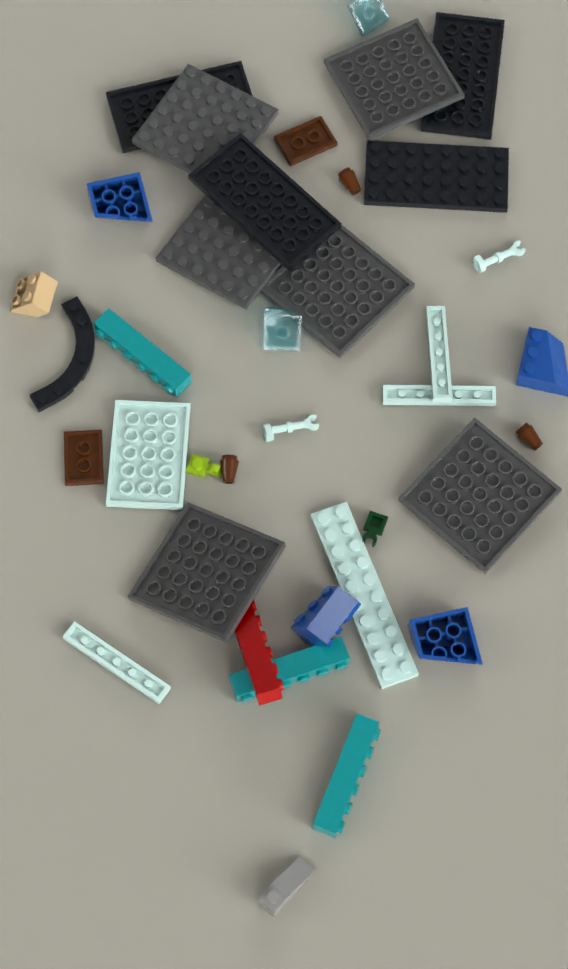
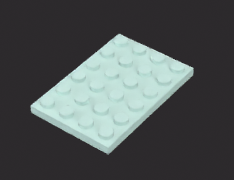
[106,400,191,510]

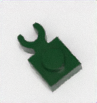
[362,511,388,547]

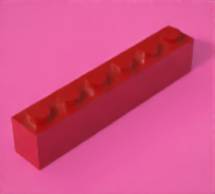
[234,600,284,706]

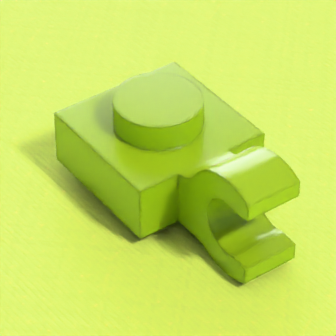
[186,454,221,478]

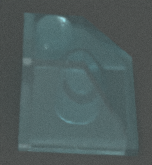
[347,0,390,37]
[263,307,302,351]

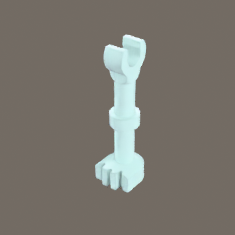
[472,241,526,273]
[263,414,319,442]

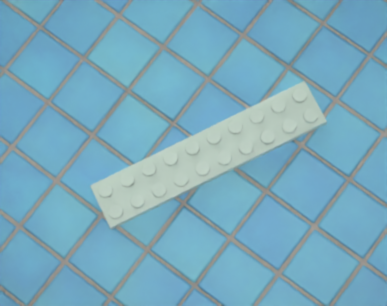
[311,502,419,689]

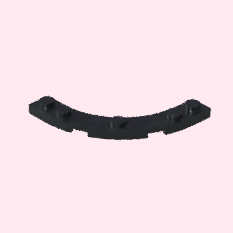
[29,296,95,412]

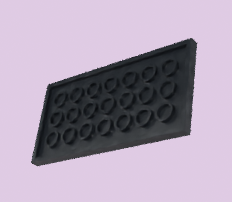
[421,12,505,140]
[106,61,253,154]
[188,133,342,271]
[364,140,509,213]

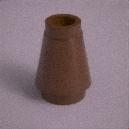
[338,167,361,195]
[516,423,543,451]
[220,455,239,484]

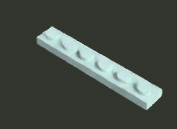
[426,306,453,402]
[383,385,496,406]
[63,621,171,704]

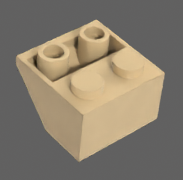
[10,271,58,317]

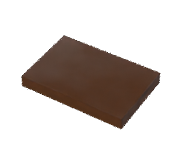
[274,116,338,166]
[64,429,104,486]

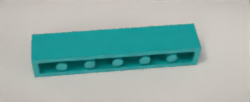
[94,309,192,397]
[229,637,350,702]
[313,713,381,838]

